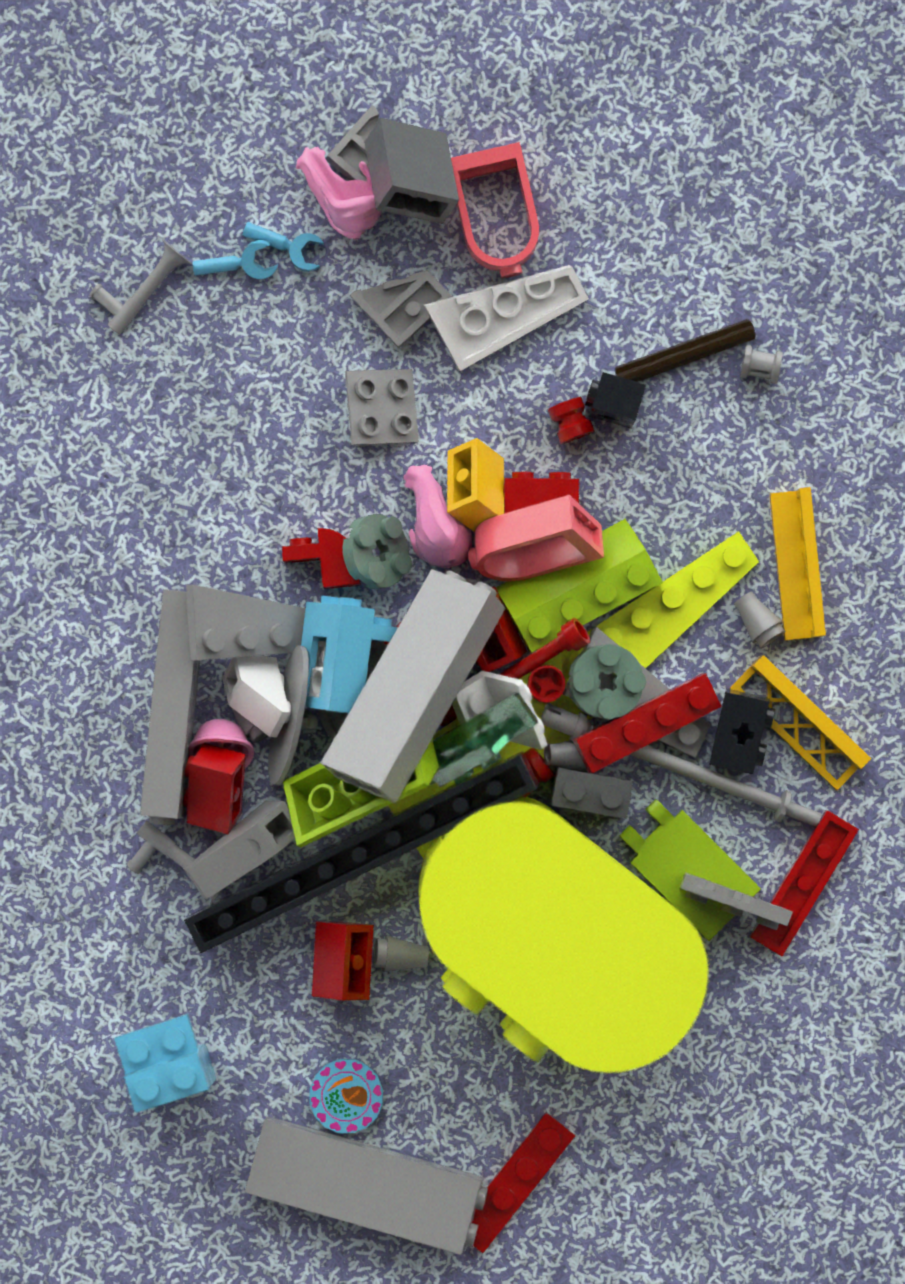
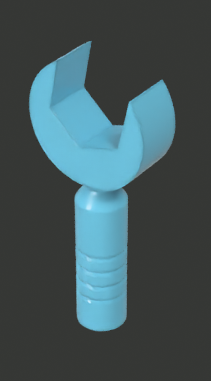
[243,222,324,272]
[193,240,278,279]

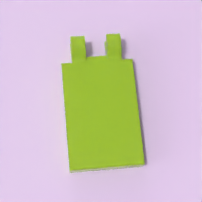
[619,799,761,941]

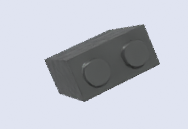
[364,118,459,224]
[549,768,634,819]

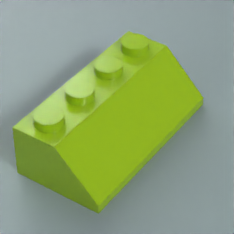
[496,519,663,653]
[283,740,439,848]

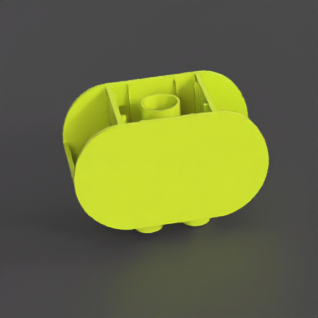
[418,796,708,1073]

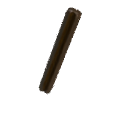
[615,319,756,382]

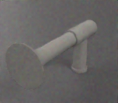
[89,239,192,335]
[127,821,223,905]

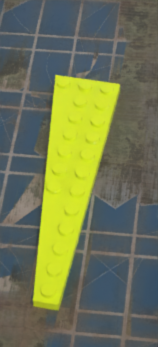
[388,531,759,859]

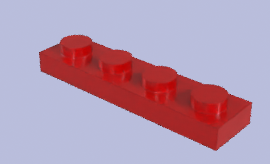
[573,673,722,774]
[749,810,859,957]
[472,1112,576,1253]

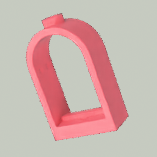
[451,142,539,278]
[468,495,604,581]

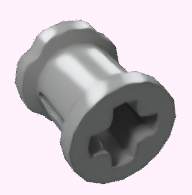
[740,345,783,384]

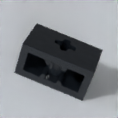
[585,372,646,429]
[709,688,775,774]

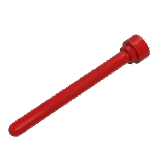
[440,618,590,726]

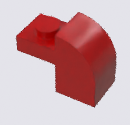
[282,528,361,589]

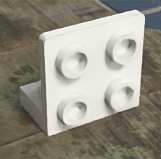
[452,671,547,759]

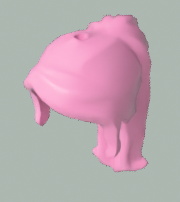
[296,147,382,240]
[404,465,472,568]

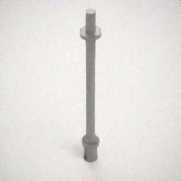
[541,703,821,827]

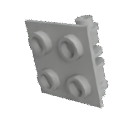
[345,369,419,447]

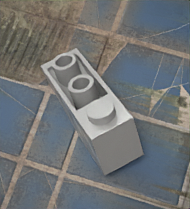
[183,801,295,899]

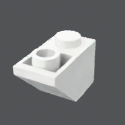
[222,655,291,738]

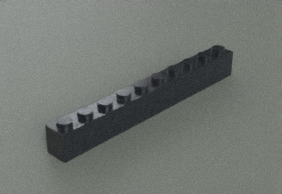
[184,751,539,954]

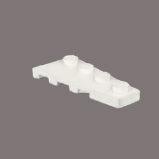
[424,265,589,371]

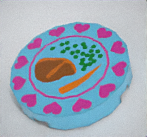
[309,1059,383,1133]

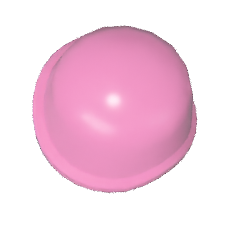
[188,719,254,769]

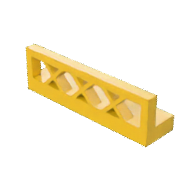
[769,487,826,641]
[730,655,872,791]

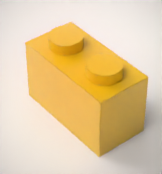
[447,438,504,532]

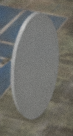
[268,645,318,785]

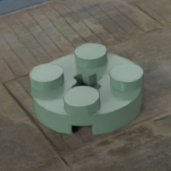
[343,514,412,589]
[569,644,646,719]

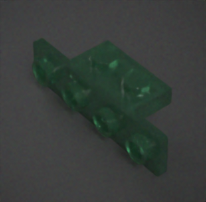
[429,692,538,787]

